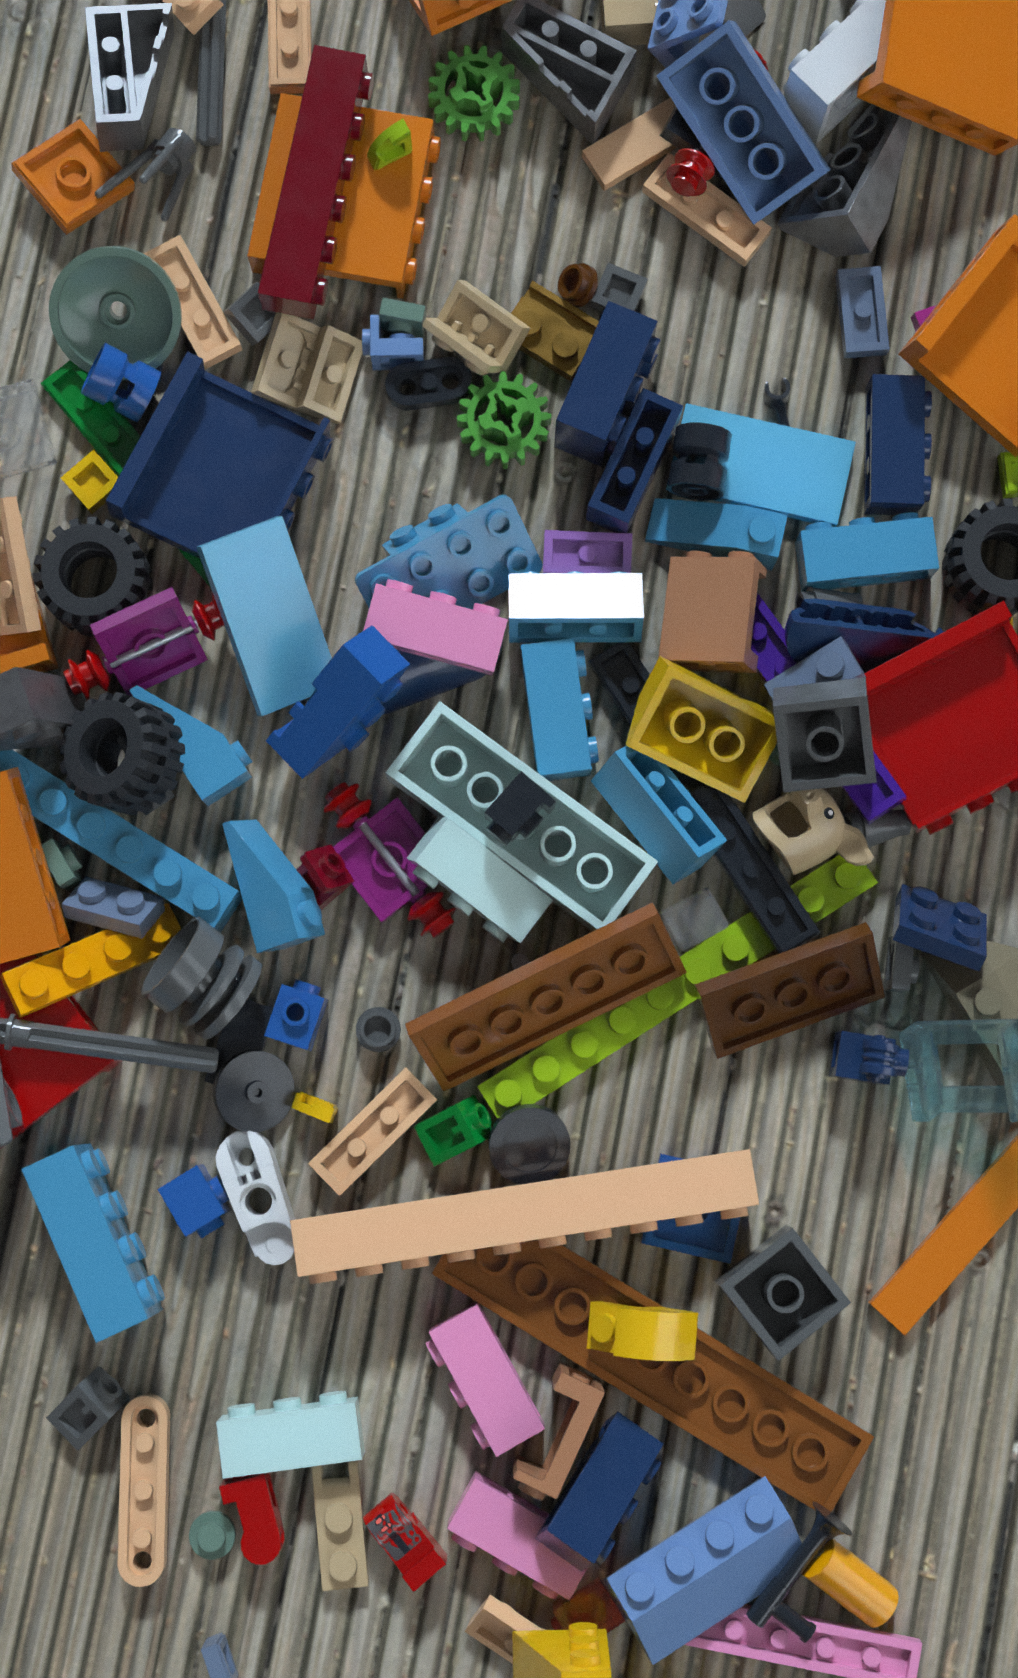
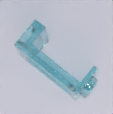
[899,1019,1018,1122]

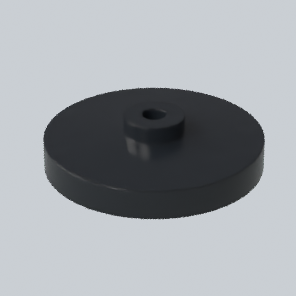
[213,1050,295,1132]
[488,1104,570,1185]

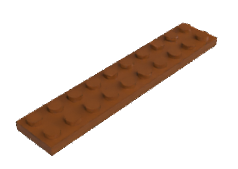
[431,1240,874,1512]

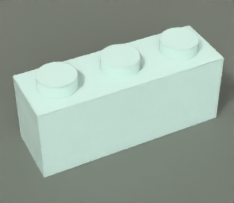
[407,816,553,943]
[216,1391,365,1479]

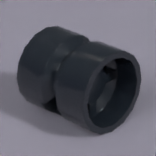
[667,422,732,500]

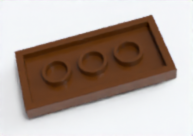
[695,922,885,1059]

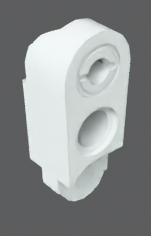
[215,1131,295,1265]

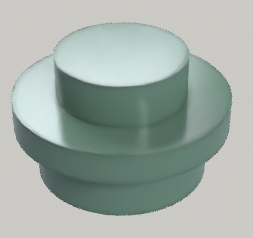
[189,1511,236,1560]

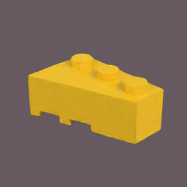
[512,1622,611,1678]

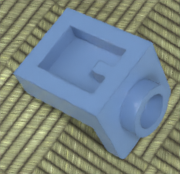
[362,315,425,371]

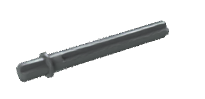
[196,0,226,147]
[0,1014,219,1073]

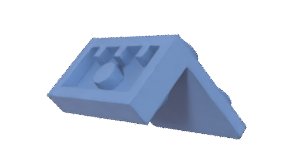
[647,0,728,68]

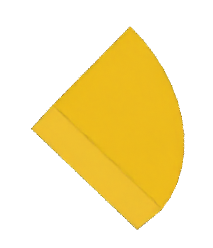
[291,1091,338,1123]

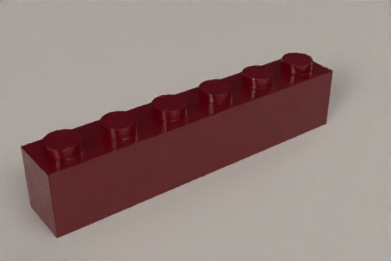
[258,45,374,320]

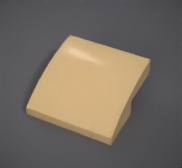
[251,312,363,424]

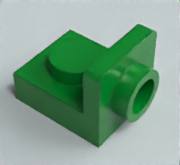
[413,1095,492,1167]

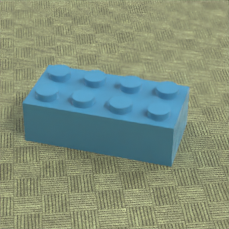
[21,1143,165,1343]

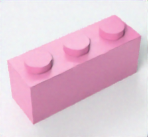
[363,579,508,676]
[426,1302,545,1457]
[447,1471,587,1601]

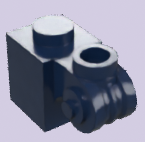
[829,1031,909,1085]

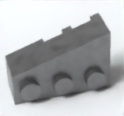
[502,0,637,144]
[85,3,174,152]
[0,667,86,751]

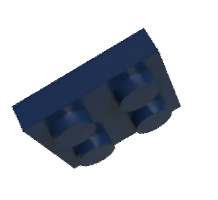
[892,884,987,972]

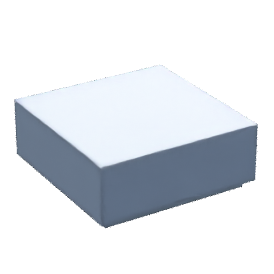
[201,1632,239,1678]

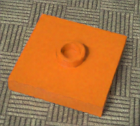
[11,119,135,235]

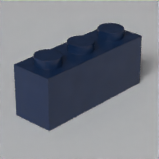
[864,374,932,515]
[586,388,683,533]
[535,1411,664,1571]

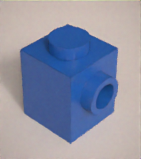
[264,979,328,1051]
[157,1164,231,1239]

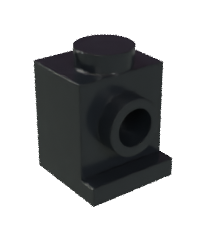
[484,771,556,846]

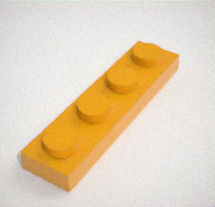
[0,903,181,1018]

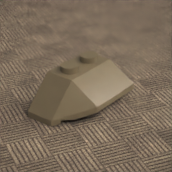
[922,941,1018,1113]

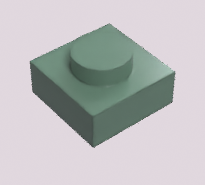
[379,298,426,338]
[42,839,83,890]

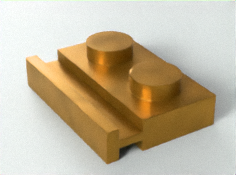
[511,281,599,382]

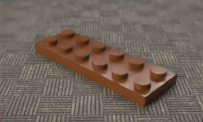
[405,902,687,1092]

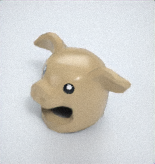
[753,788,874,875]

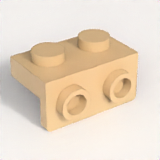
[422,280,531,376]

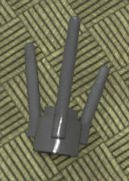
[95,128,196,222]

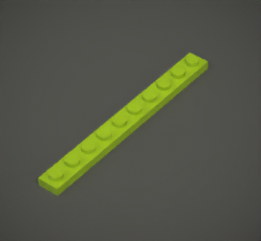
[477,855,878,1119]

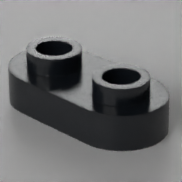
[385,357,472,411]

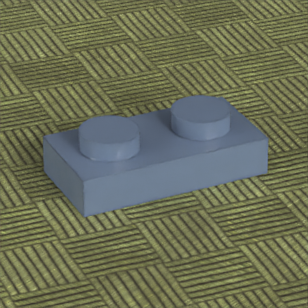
[835,266,890,358]
[764,636,867,700]
[62,876,165,939]

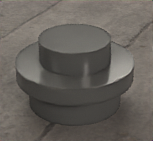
[356,1007,401,1052]

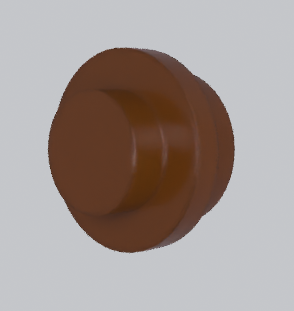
[558,263,598,307]

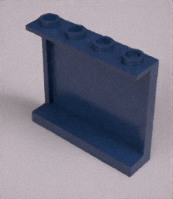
[106,352,334,559]

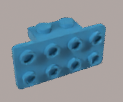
[355,495,543,609]

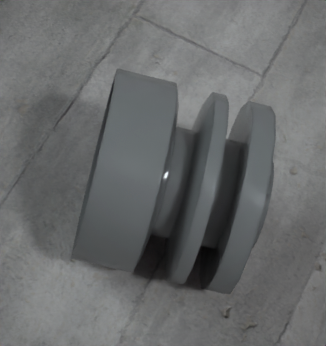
[141,917,262,1040]

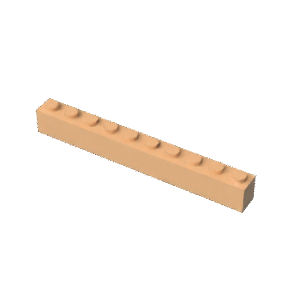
[290,1149,759,1284]

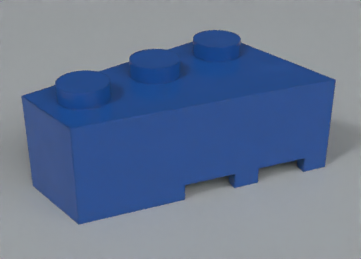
[265,625,410,779]

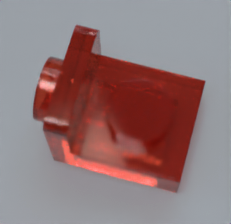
[550,1576,626,1633]

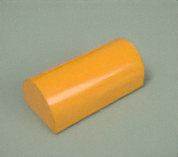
[802,1538,899,1628]

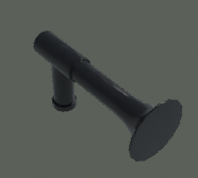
[746,1501,852,1643]

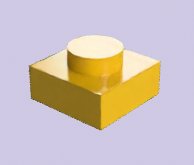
[60,450,118,514]

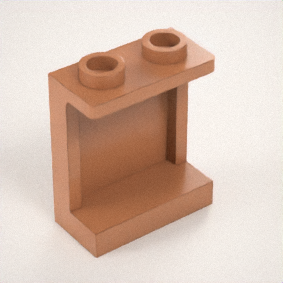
[658,551,767,673]
[513,1361,605,1500]

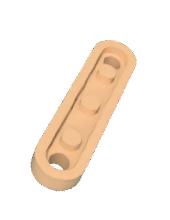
[117,1393,170,1587]

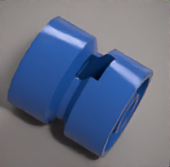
[80,343,161,422]

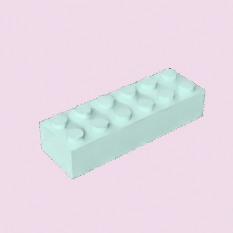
[385,701,658,932]

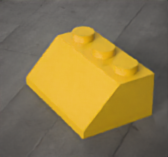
[626,656,777,803]

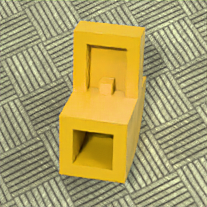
[587,1301,698,1361]

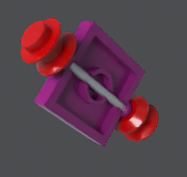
[63,587,225,700]
[323,782,457,938]

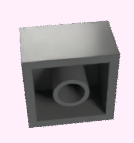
[773,677,876,792]
[715,1225,851,1361]

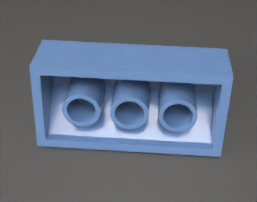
[656,20,831,225]
[602,1476,802,1665]

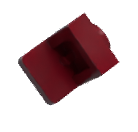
[296,844,355,910]

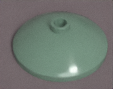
[49,246,182,380]

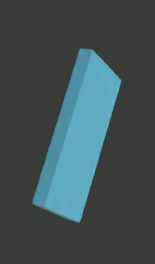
[666,403,856,527]
[196,516,332,716]

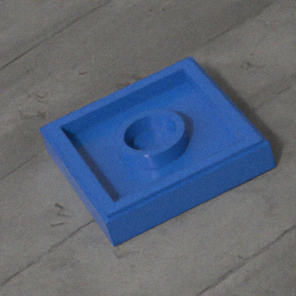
[641,1153,740,1264]

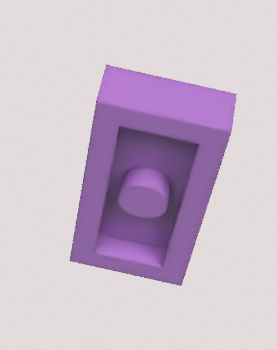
[543,530,632,574]

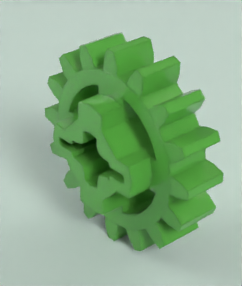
[428,45,520,142]
[457,371,551,469]

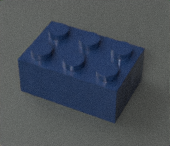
[554,301,661,467]

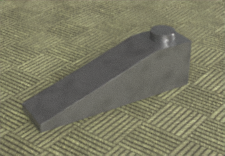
[777,104,912,257]

